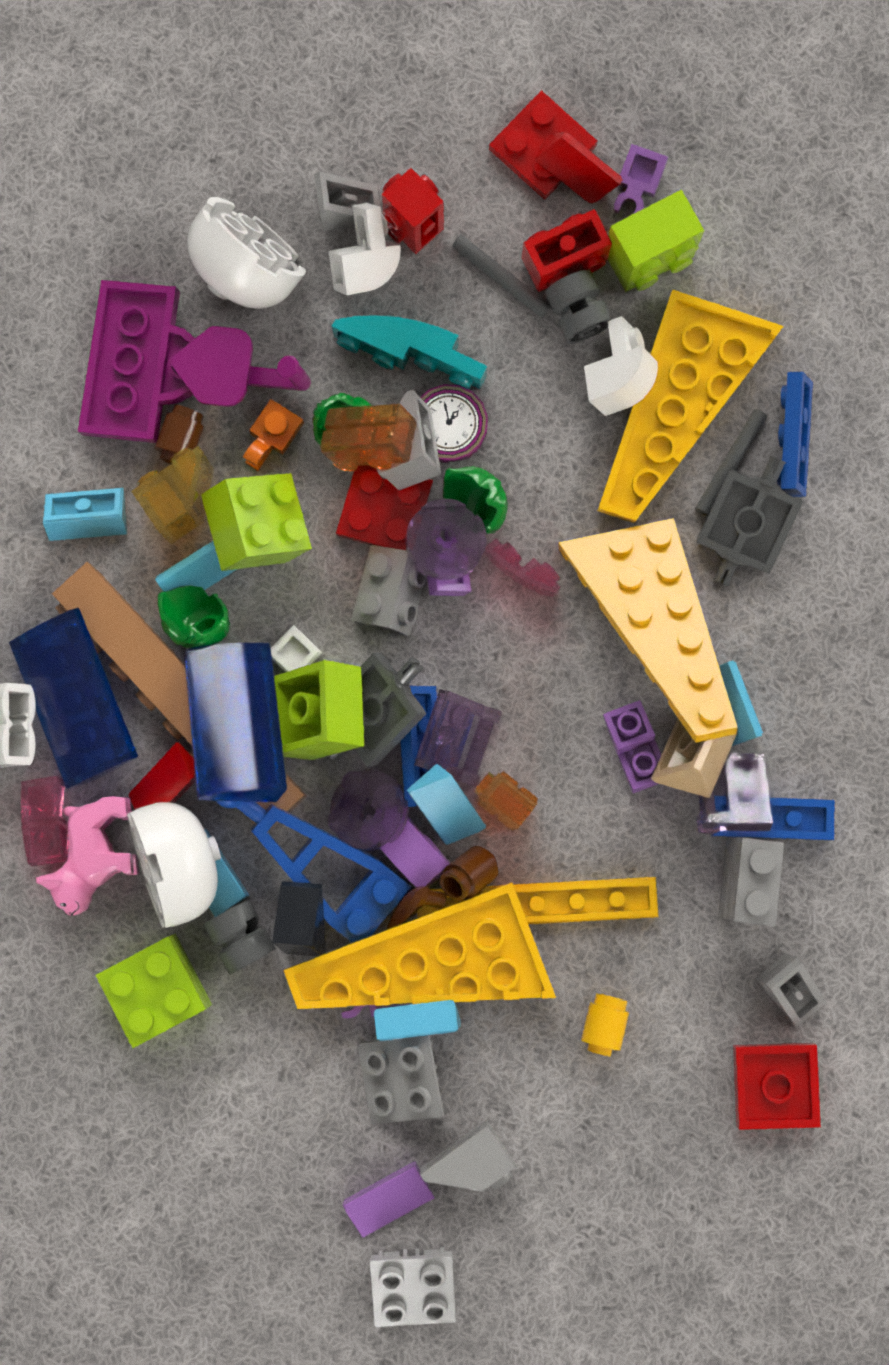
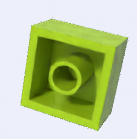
[608,189,705,292]
[201,473,312,571]
[272,660,364,760]
[95,933,212,1049]

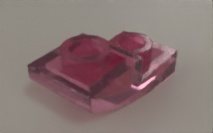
[483,538,561,598]
[21,775,69,867]

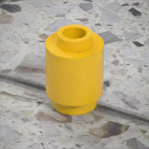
[581,993,629,1056]

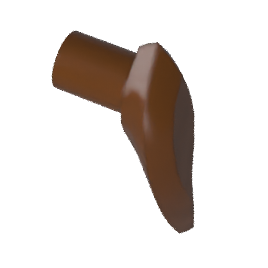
[386,886,446,930]

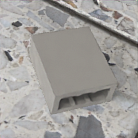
[718,837,784,927]

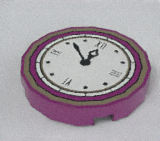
[420,384,488,463]

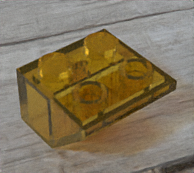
[131,446,214,544]

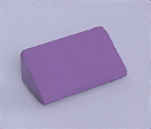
[343,1161,434,1237]

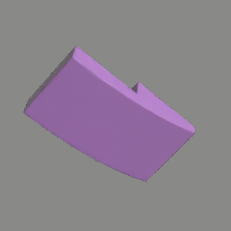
[603,700,661,794]
[364,802,450,888]

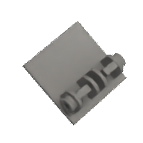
[357,1035,444,1125]
[370,1247,456,1327]

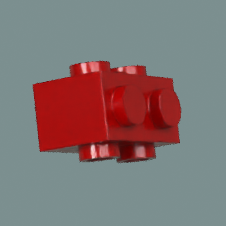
[382,168,444,254]
[521,209,612,292]

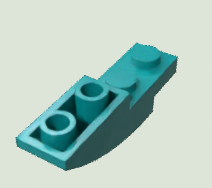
[332,315,487,389]

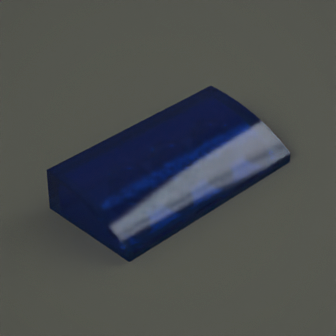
[9,608,138,789]
[184,643,287,802]

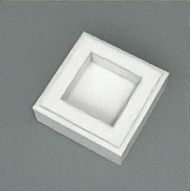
[266,625,323,672]

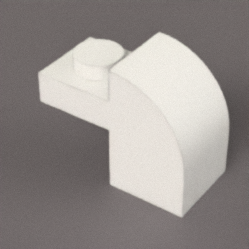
[328,203,401,296]
[584,316,658,416]

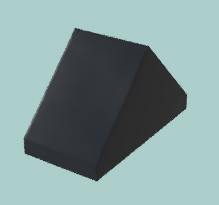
[272,881,326,957]

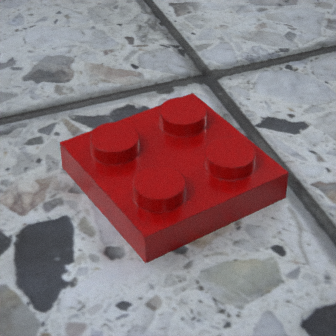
[489,90,598,200]
[336,460,433,552]
[733,1043,821,1130]

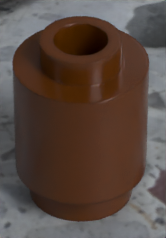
[155,405,204,467]
[440,846,499,902]

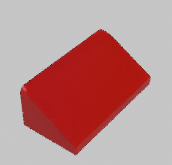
[535,132,623,203]
[128,742,205,810]

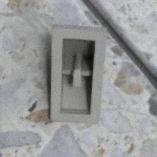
[314,171,380,231]
[756,953,827,1028]

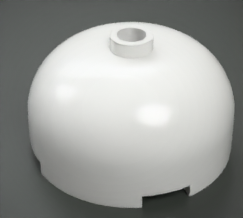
[187,197,306,309]
[127,802,221,928]

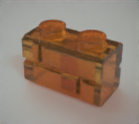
[320,404,417,471]
[474,771,538,831]

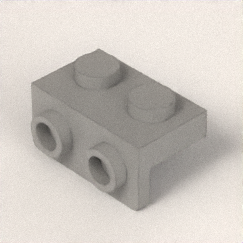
[351,545,427,636]

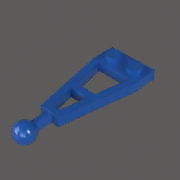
[214,776,411,943]

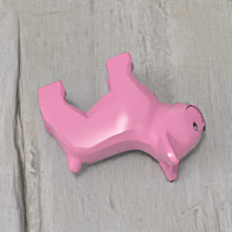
[36,796,139,916]

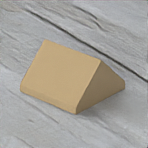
[651,703,738,798]

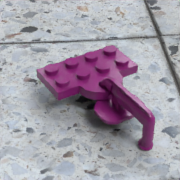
[77,280,311,443]

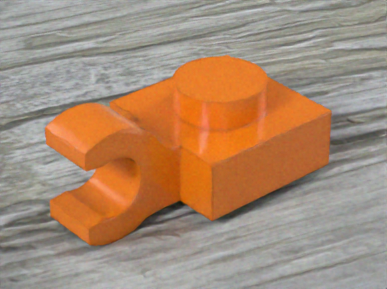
[243,399,304,471]

